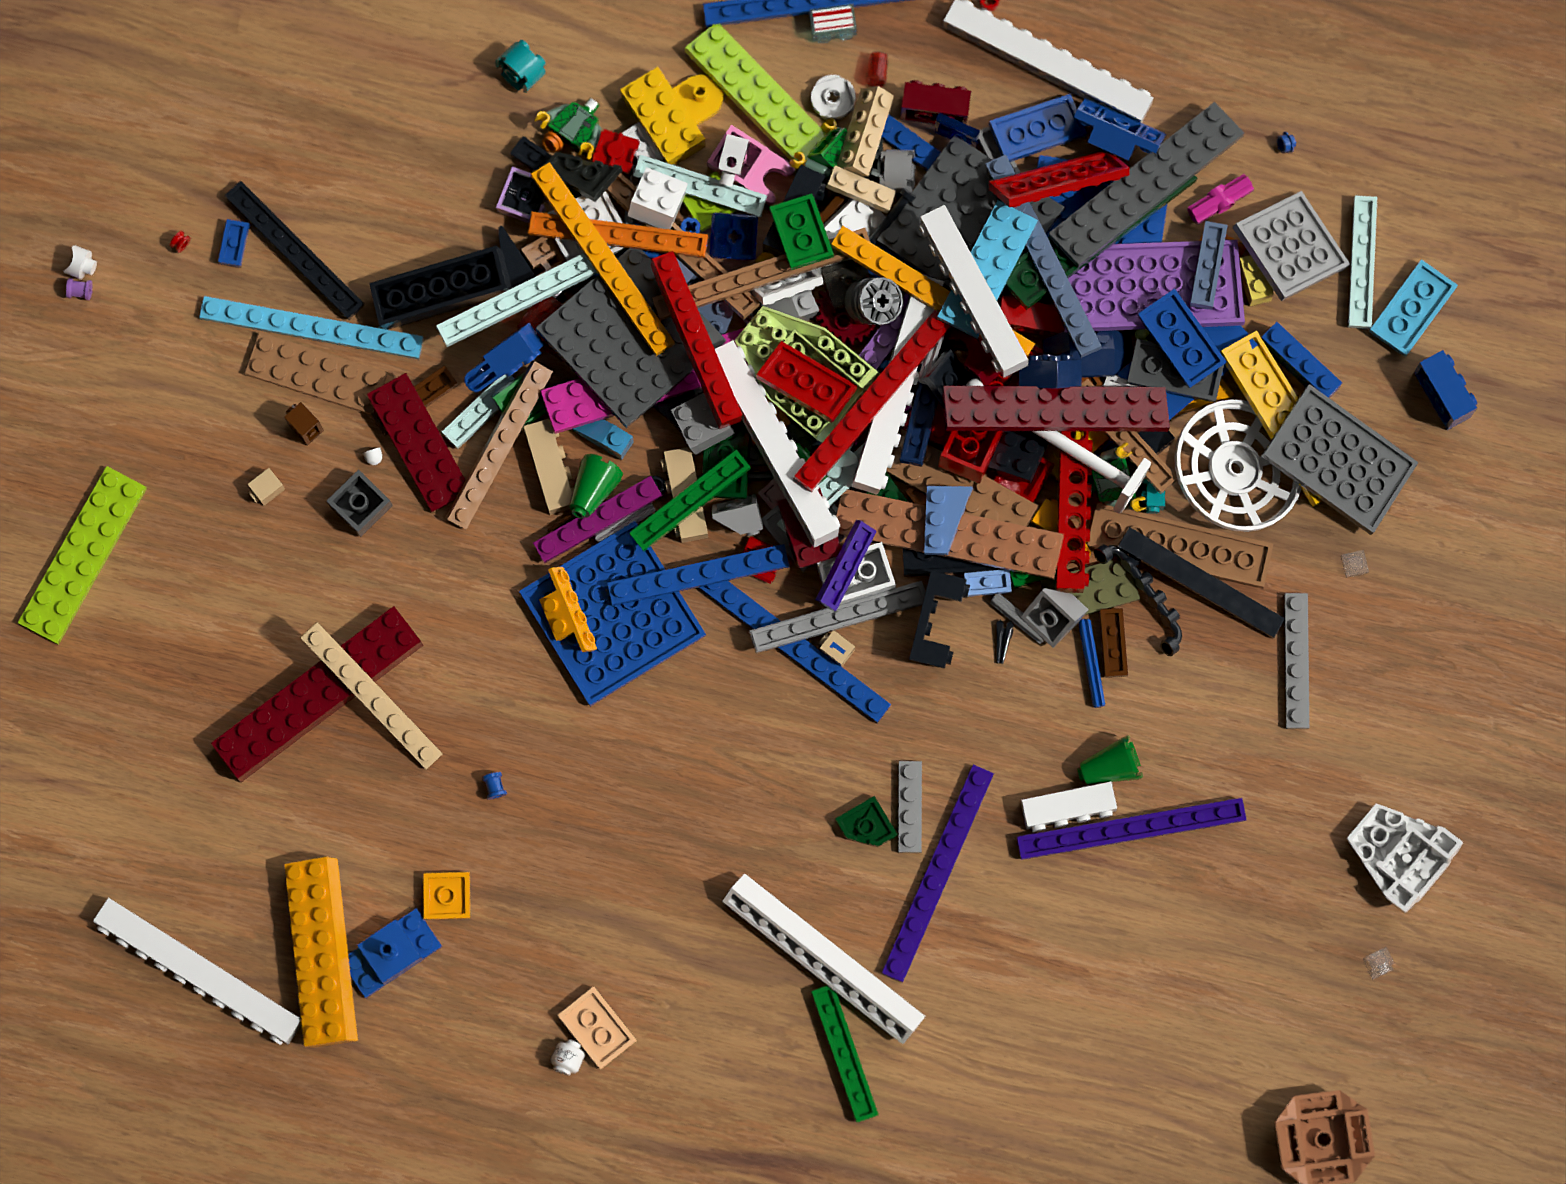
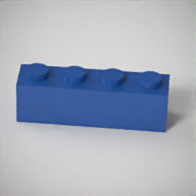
[1261,322,1342,398]

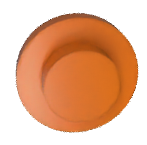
[542,131,563,153]

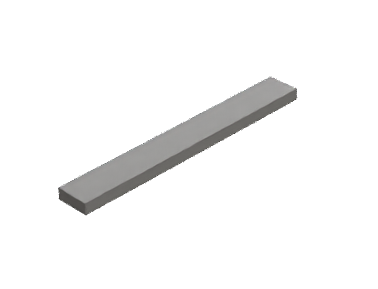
[749,581,926,653]

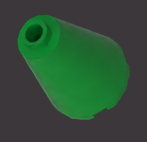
[569,454,623,519]
[1077,735,1143,784]

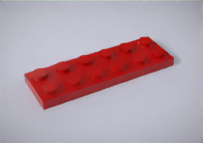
[989,151,1130,207]

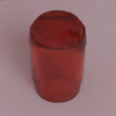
[866,52,888,87]

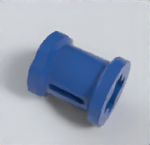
[679,217,700,233]
[482,772,507,800]

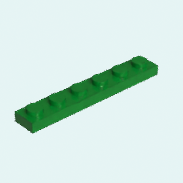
[629,450,751,552]
[811,986,879,1123]

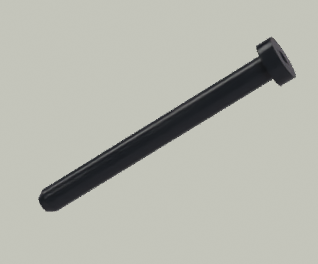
[848,188,916,272]

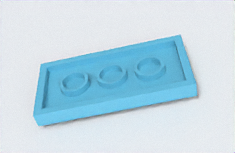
[1369,259,1458,357]

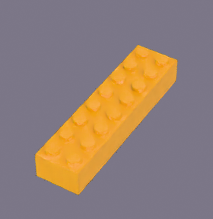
[284,857,358,1048]

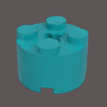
[495,39,546,93]

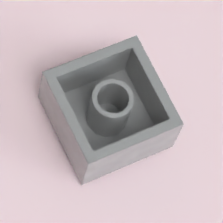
[671,393,735,455]

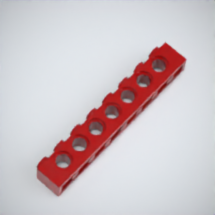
[1056,431,1093,593]

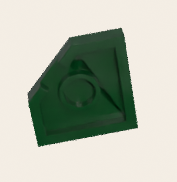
[835,796,898,847]

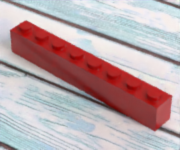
[650,251,743,430]

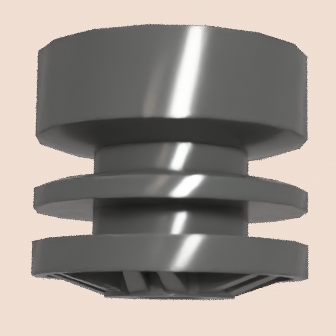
[844,277,903,325]

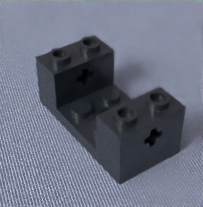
[909,571,970,668]

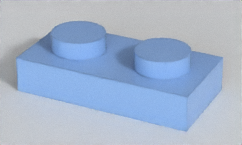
[964,569,1012,597]

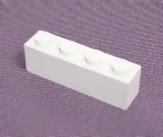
[1021,782,1117,832]

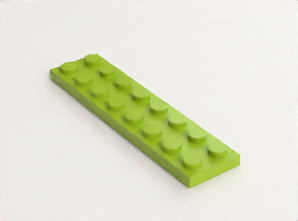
[684,24,826,169]
[18,466,147,645]

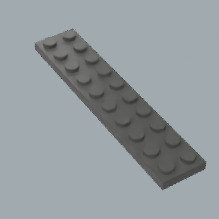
[1048,102,1244,268]

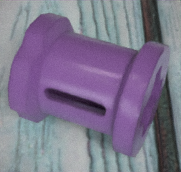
[66,278,92,300]

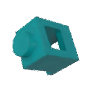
[1141,479,1165,514]

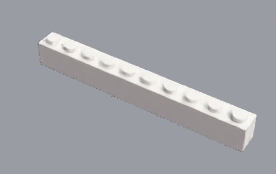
[943,0,1153,123]
[851,275,944,495]
[715,341,840,548]
[722,874,925,1044]
[94,898,302,1045]

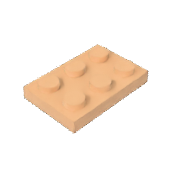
[558,986,637,1069]

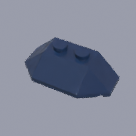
[1042,330,1133,378]

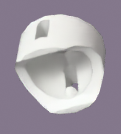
[64,245,97,279]

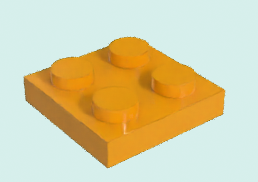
[423,872,471,920]

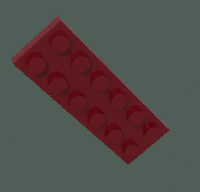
[367,373,466,513]

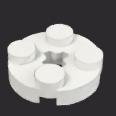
[811,75,855,120]

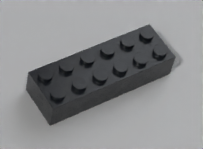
[369,246,512,330]

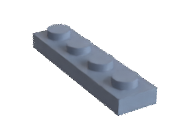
[1190,221,1228,310]

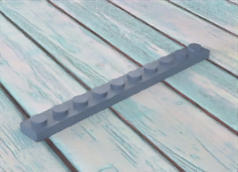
[986,155,1102,358]

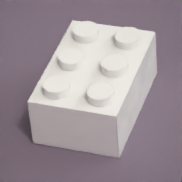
[817,542,896,604]

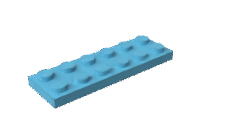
[937,200,1038,339]

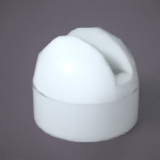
[363,448,382,465]

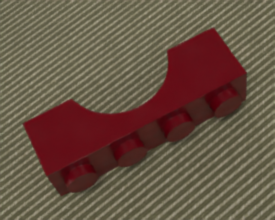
[939,326,1001,386]

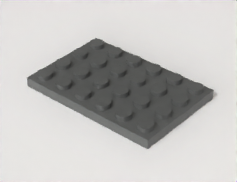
[1261,384,1419,535]

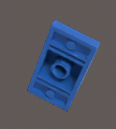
[1074,98,1166,160]
[348,908,442,998]

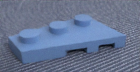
[924,486,973,555]

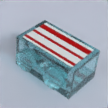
[809,4,857,43]

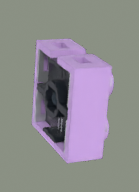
[496,167,549,223]

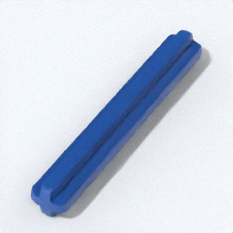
[1078,619,1105,708]

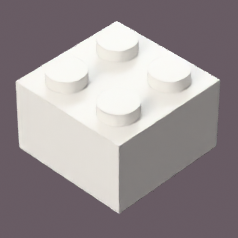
[628,167,688,230]

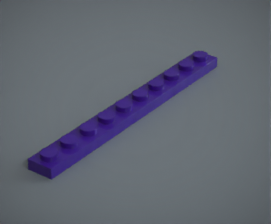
[882,764,994,983]
[1017,798,1247,860]

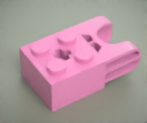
[707,125,795,205]

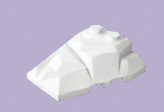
[1347,804,1463,913]

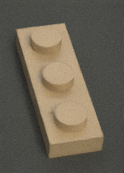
[826,165,896,213]

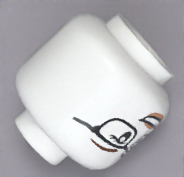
[551,1040,585,1076]

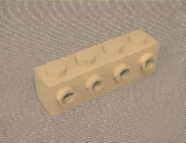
[837,86,894,177]

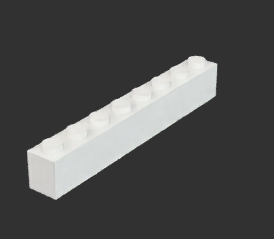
[919,205,1028,377]

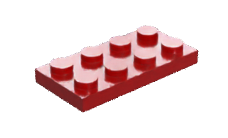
[756,341,857,423]

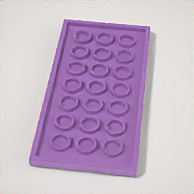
[1064,240,1245,332]

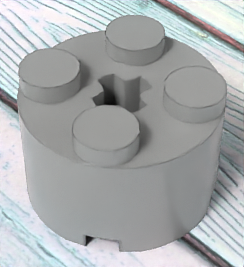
[880,149,915,194]

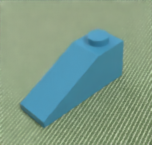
[571,419,634,460]

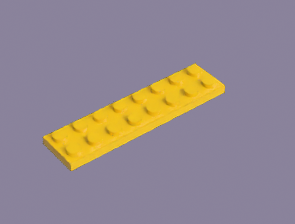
[1220,331,1322,507]

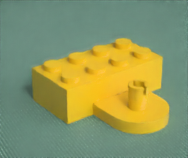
[620,67,723,166]

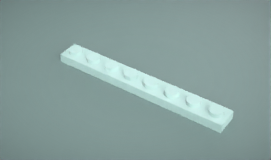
[436,253,597,347]

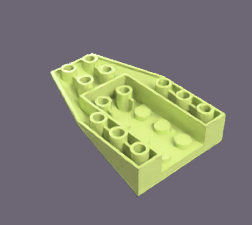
[735,306,881,443]

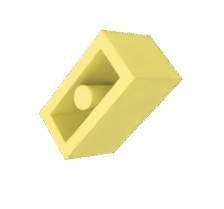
[1239,255,1274,307]

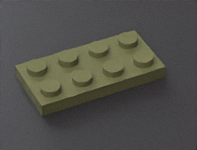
[1040,558,1140,616]

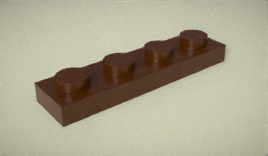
[371,365,458,436]

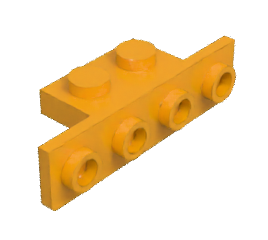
[539,567,597,652]

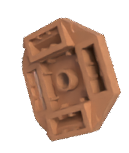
[1275,1090,1375,1184]

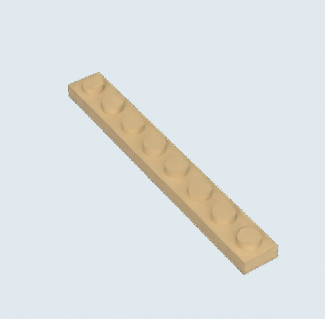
[300,622,442,769]

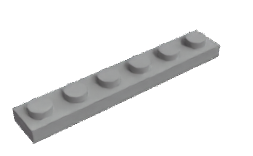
[1284,593,1309,729]

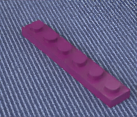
[533,476,662,563]

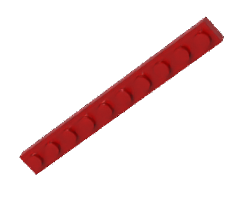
[794,310,951,493]

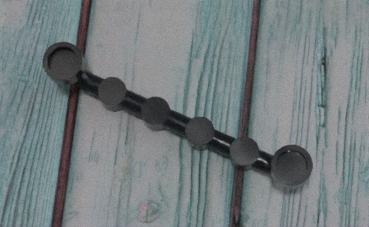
[1094,544,1182,657]

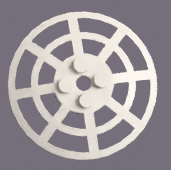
[1175,400,1301,532]

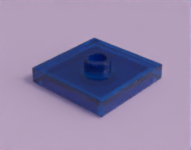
[935,113,980,149]

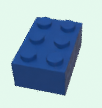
[1414,350,1477,430]

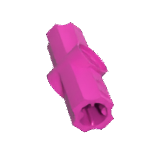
[1187,174,1254,225]

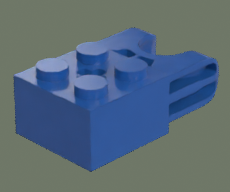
[465,323,545,392]

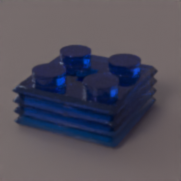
[709,213,758,260]

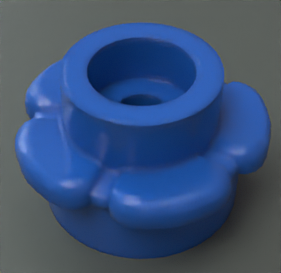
[1277,132,1296,153]

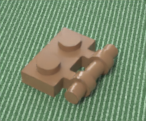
[520,237,567,276]

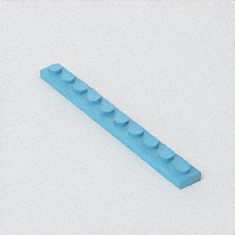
[199,296,424,360]

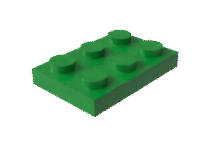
[769,194,834,271]

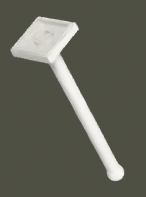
[966,379,1151,514]

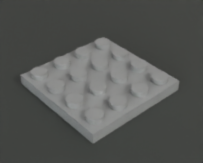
[1233,191,1350,301]

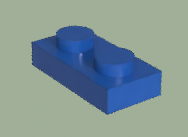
[218,219,250,268]

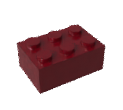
[901,80,971,129]

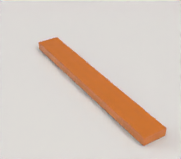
[528,211,708,258]

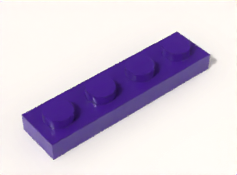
[815,520,877,611]

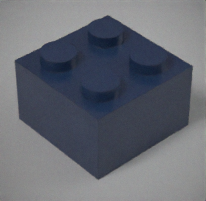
[1019,355,1082,388]

